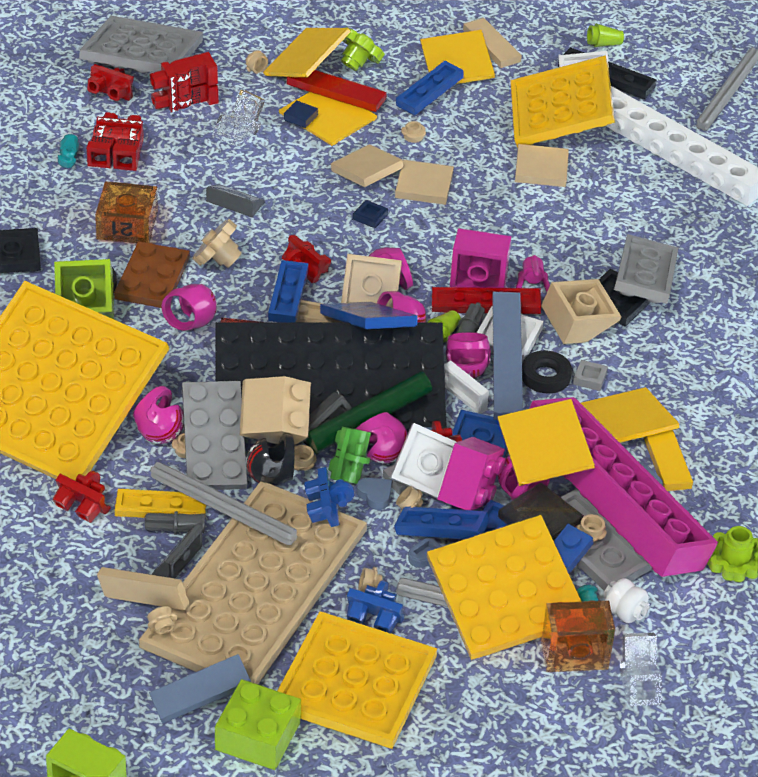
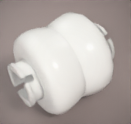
[603,578,650,623]

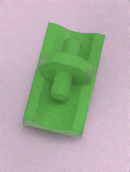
[328,427,371,484]

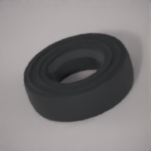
[522,350,572,394]

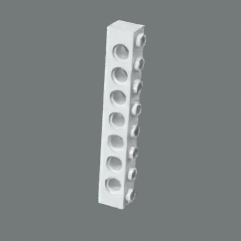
[606,86,758,206]

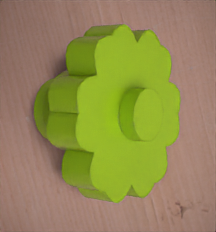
[341,27,385,71]
[707,526,758,582]

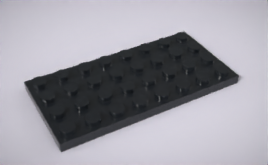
[215,322,447,432]

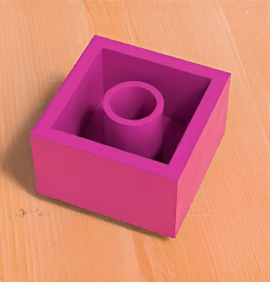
[450,228,512,288]
[437,437,506,510]

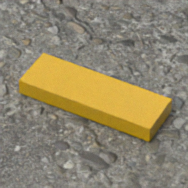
[643,430,693,491]
[115,489,206,518]

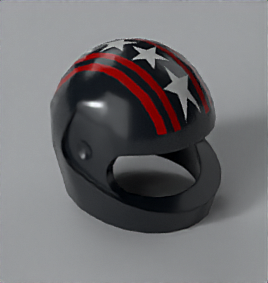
[246,434,295,486]

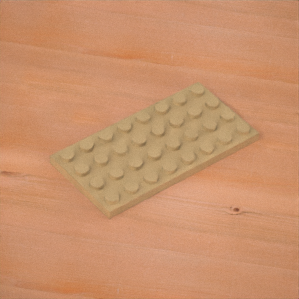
[139,481,367,684]

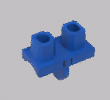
[304,467,355,527]
[347,580,405,633]

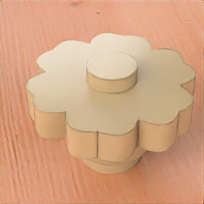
[192,219,242,268]

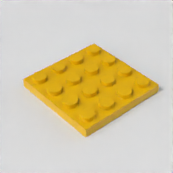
[510,55,615,148]
[427,515,588,660]
[277,611,437,749]

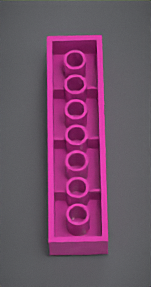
[529,397,718,577]

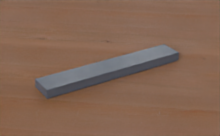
[492,292,523,419]

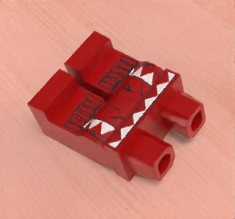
[150,52,219,112]
[86,112,144,171]

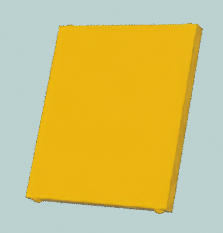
[263,28,351,77]
[420,30,495,84]
[279,92,377,146]
[581,387,679,443]
[497,399,595,486]

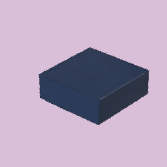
[284,100,318,128]
[352,200,388,228]

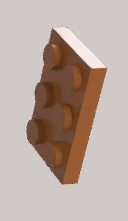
[114,241,190,308]

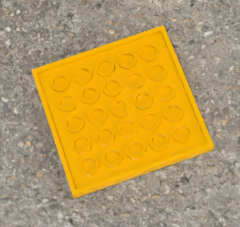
[0,281,170,481]

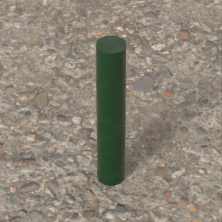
[306,371,432,454]

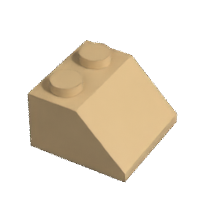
[541,279,621,344]
[240,376,311,446]

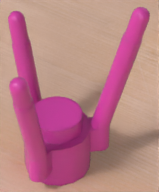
[516,255,550,292]

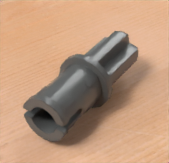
[457,302,485,333]
[145,511,205,535]

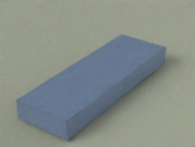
[149,654,251,723]

